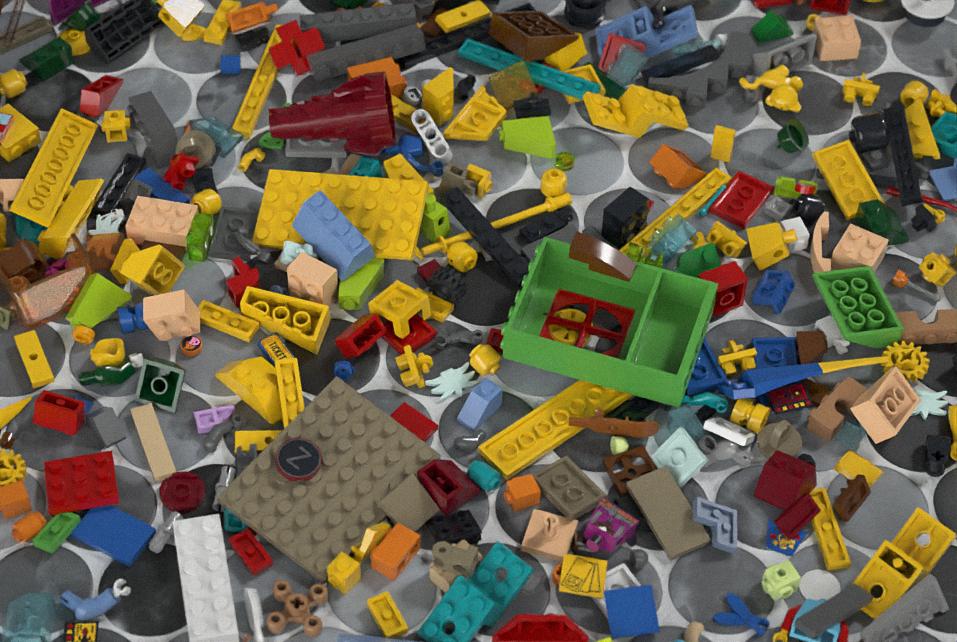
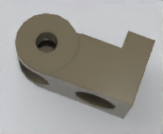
[432,541,478,578]

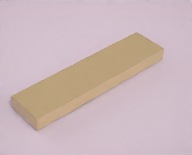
[130,403,176,482]

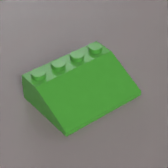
[812,266,904,349]

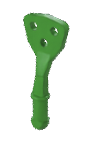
[259,103,291,149]

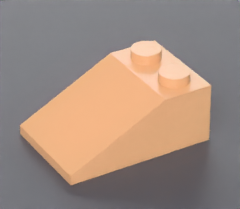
[850,366,921,444]

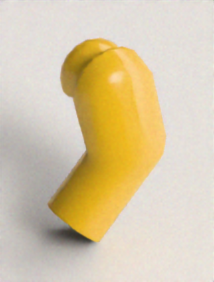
[923,203,945,224]

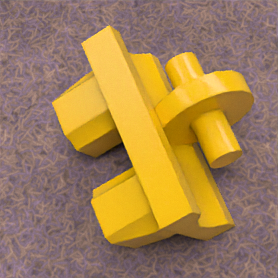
[842,73,880,106]
[925,89,957,118]
[706,221,747,259]
[717,340,757,377]
[395,345,433,388]

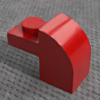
[226,257,260,308]

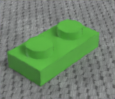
[33,512,81,553]

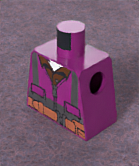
[584,497,639,553]

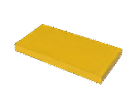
[812,140,884,220]

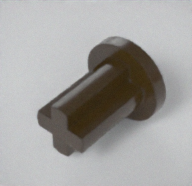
[571,532,597,553]

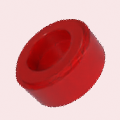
[794,182,816,195]

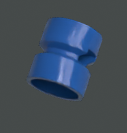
[117,302,150,334]

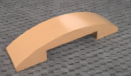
[810,212,831,273]

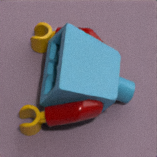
[773,599,849,642]

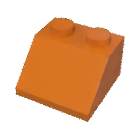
[649,143,708,190]

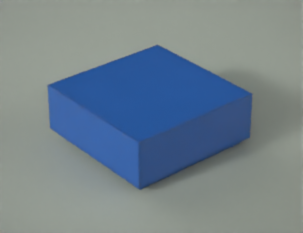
[220,55,241,74]

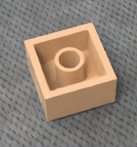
[812,16,861,61]
[831,224,889,273]
[287,252,338,307]
[143,289,200,341]

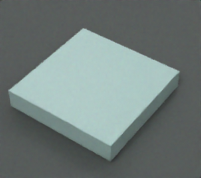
[650,427,709,489]

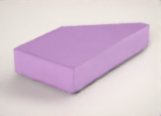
[194,404,235,434]

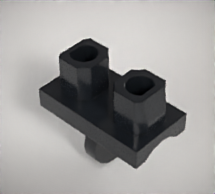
[513,92,551,119]

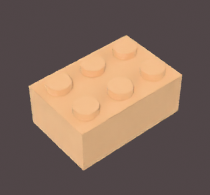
[126,196,200,253]

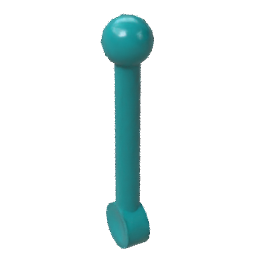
[699,184,727,216]

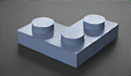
[692,497,737,553]

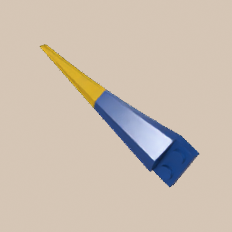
[718,356,889,399]

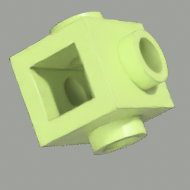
[761,560,801,601]

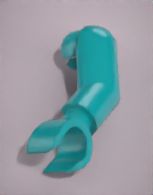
[680,392,728,413]

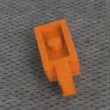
[225,2,279,32]

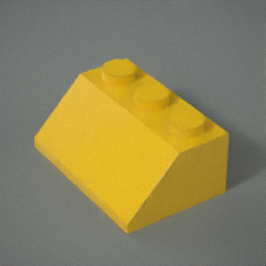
[120,245,186,296]

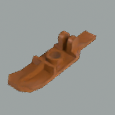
[568,408,659,438]

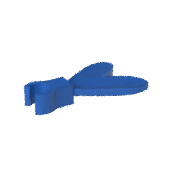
[713,593,770,635]

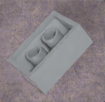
[751,33,817,77]

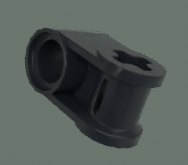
[925,434,951,477]

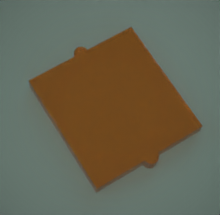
[86,232,124,270]

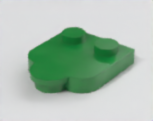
[673,242,721,278]

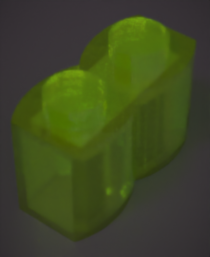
[186,213,214,262]

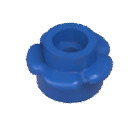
[333,360,355,381]

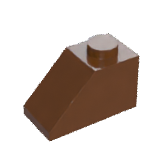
[795,331,828,365]

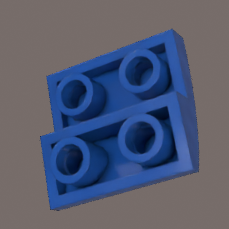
[603,585,660,640]

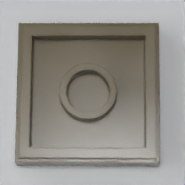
[378,473,440,532]

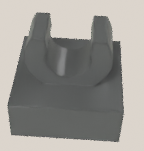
[125,179,153,203]

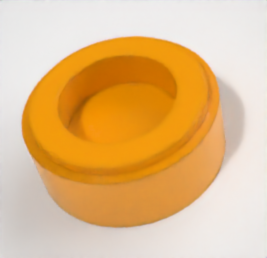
[72,326,95,344]

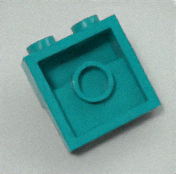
[931,111,957,159]

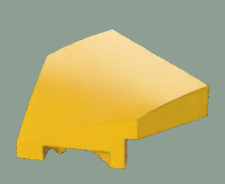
[351,522,391,563]

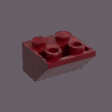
[417,459,481,516]

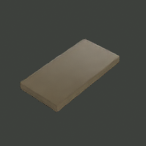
[625,466,711,561]

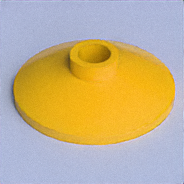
[58,28,91,56]

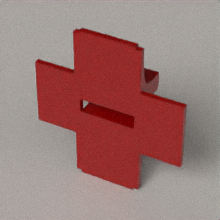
[268,20,325,77]

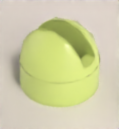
[610,436,628,454]

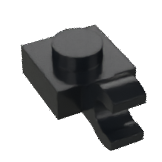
[234,27,270,53]

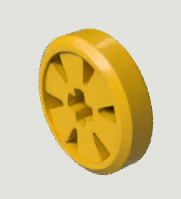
[548,308,593,348]

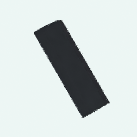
[84,0,165,63]

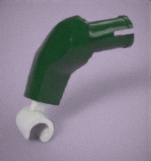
[79,353,144,386]

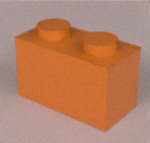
[370,522,421,581]

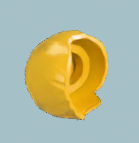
[90,338,125,367]

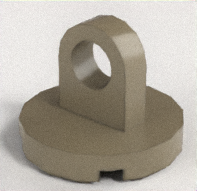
[176,130,216,171]
[757,419,802,459]

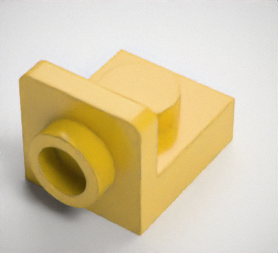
[466,164,493,198]

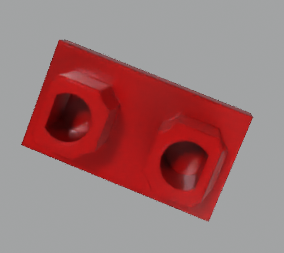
[163,153,199,190]

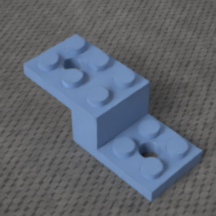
[595,5,699,59]

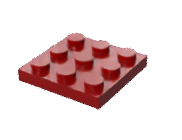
[44,450,120,515]

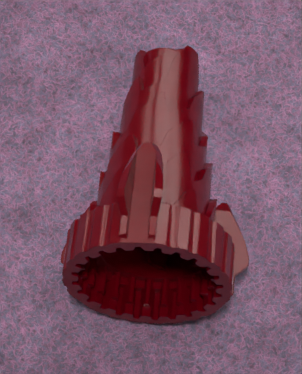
[268,71,396,156]

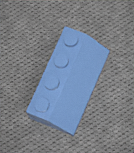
[292,190,375,282]

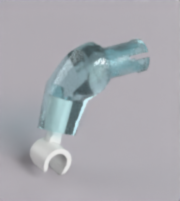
[673,34,728,56]

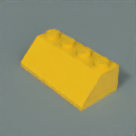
[37,178,105,260]

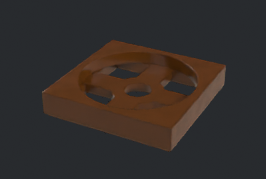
[602,446,657,498]

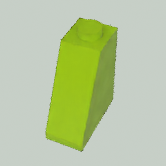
[498,116,556,159]
[338,258,384,310]
[65,273,132,329]

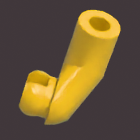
[238,148,265,172]

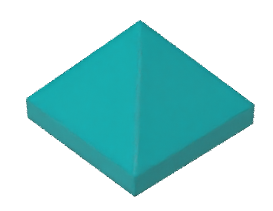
[224,508,247,532]

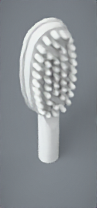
[244,588,264,642]

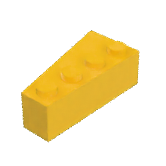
[240,286,331,355]

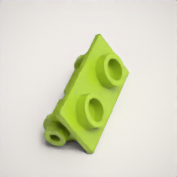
[774,176,817,199]

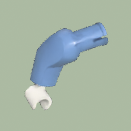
[60,579,131,621]

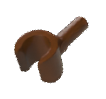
[0,432,15,450]

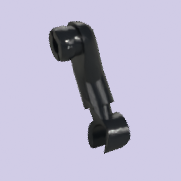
[650,2,666,31]

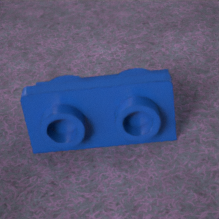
[751,270,795,314]

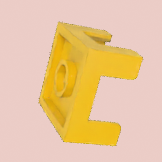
[368,280,431,339]

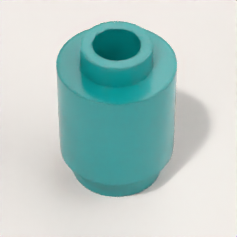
[467,460,501,492]

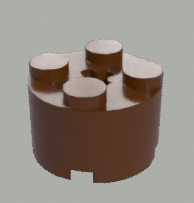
[0,238,48,288]

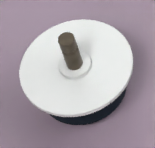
[901,0,954,27]

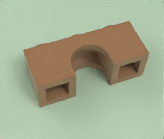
[895,309,957,345]
[807,376,868,443]

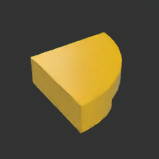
[181,23,207,41]

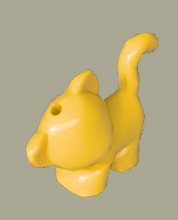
[739,64,803,113]

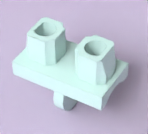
[280,240,319,265]

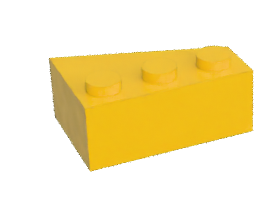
[383,154,434,195]

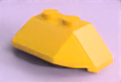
[215,356,283,426]

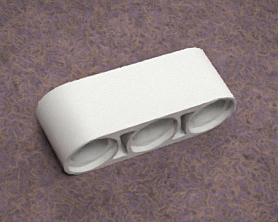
[411,109,452,164]

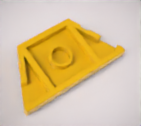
[443,85,507,141]
[905,99,941,159]

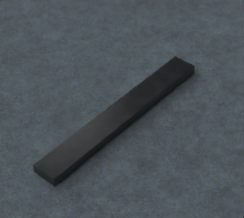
[398,2,536,68]

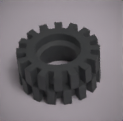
[427,266,468,306]

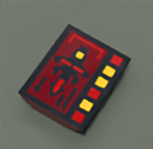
[766,381,814,415]

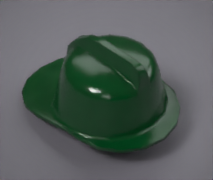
[58,0,100,31]
[777,118,809,153]

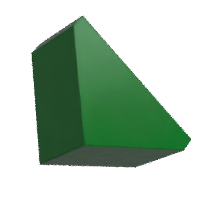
[751,10,794,43]

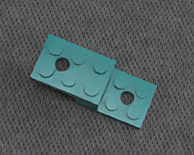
[417,541,535,642]

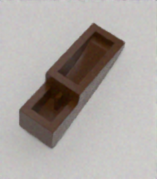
[569,232,637,282]

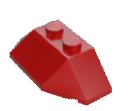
[492,613,589,642]

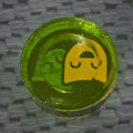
[555,152,575,171]

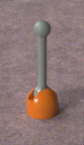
[891,269,941,302]

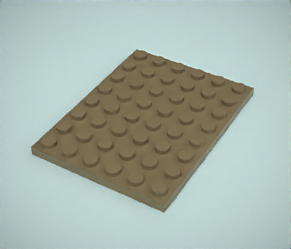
[217,376,441,585]

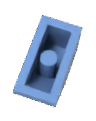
[457,377,503,432]

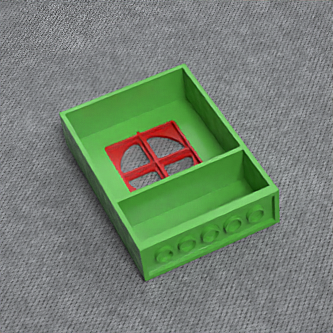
[500,237,718,408]

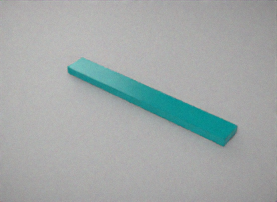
[458,39,601,100]

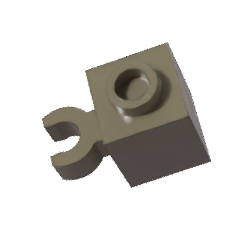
[437,162,478,196]

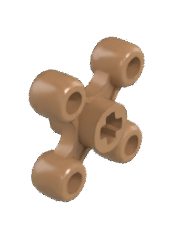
[266,580,328,638]

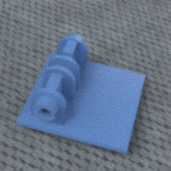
[929,158,957,201]

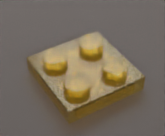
[488,60,539,111]

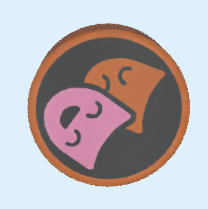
[180,335,203,357]

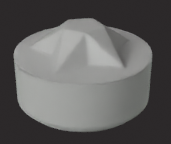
[402,86,422,106]

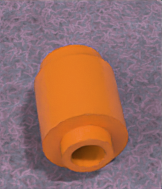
[11,511,47,544]

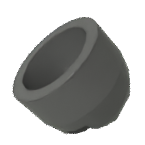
[697,435,717,455]
[630,549,649,568]

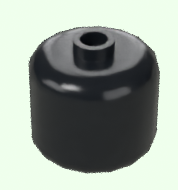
[849,112,889,154]

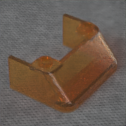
[0,233,96,329]

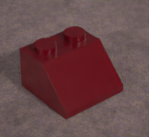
[754,450,817,511]

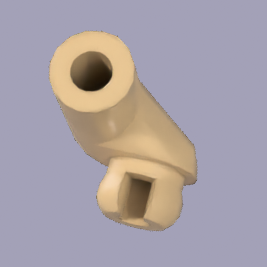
[684,621,704,642]

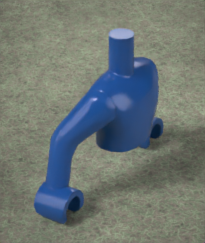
[386,124,443,177]

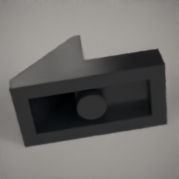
[190,168,218,194]

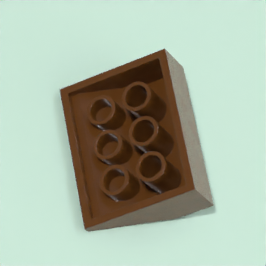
[489,11,579,62]

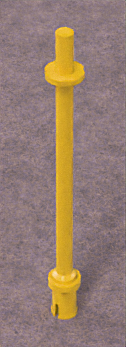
[421,192,572,256]

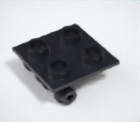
[426,510,482,545]

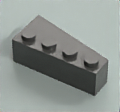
[127,91,178,169]

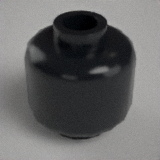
[793,193,825,220]

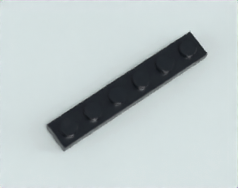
[884,104,923,207]
[440,187,529,287]

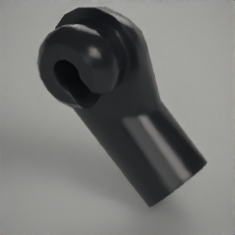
[457,74,476,101]

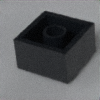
[601,187,649,249]

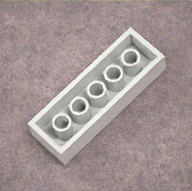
[173,514,239,642]

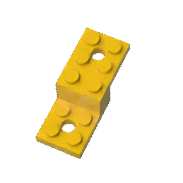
[583,84,689,138]
[852,507,957,620]

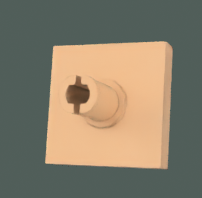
[521,509,578,562]

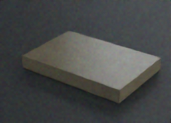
[532,455,607,522]

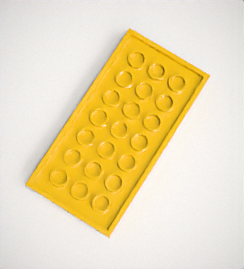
[252,169,429,261]

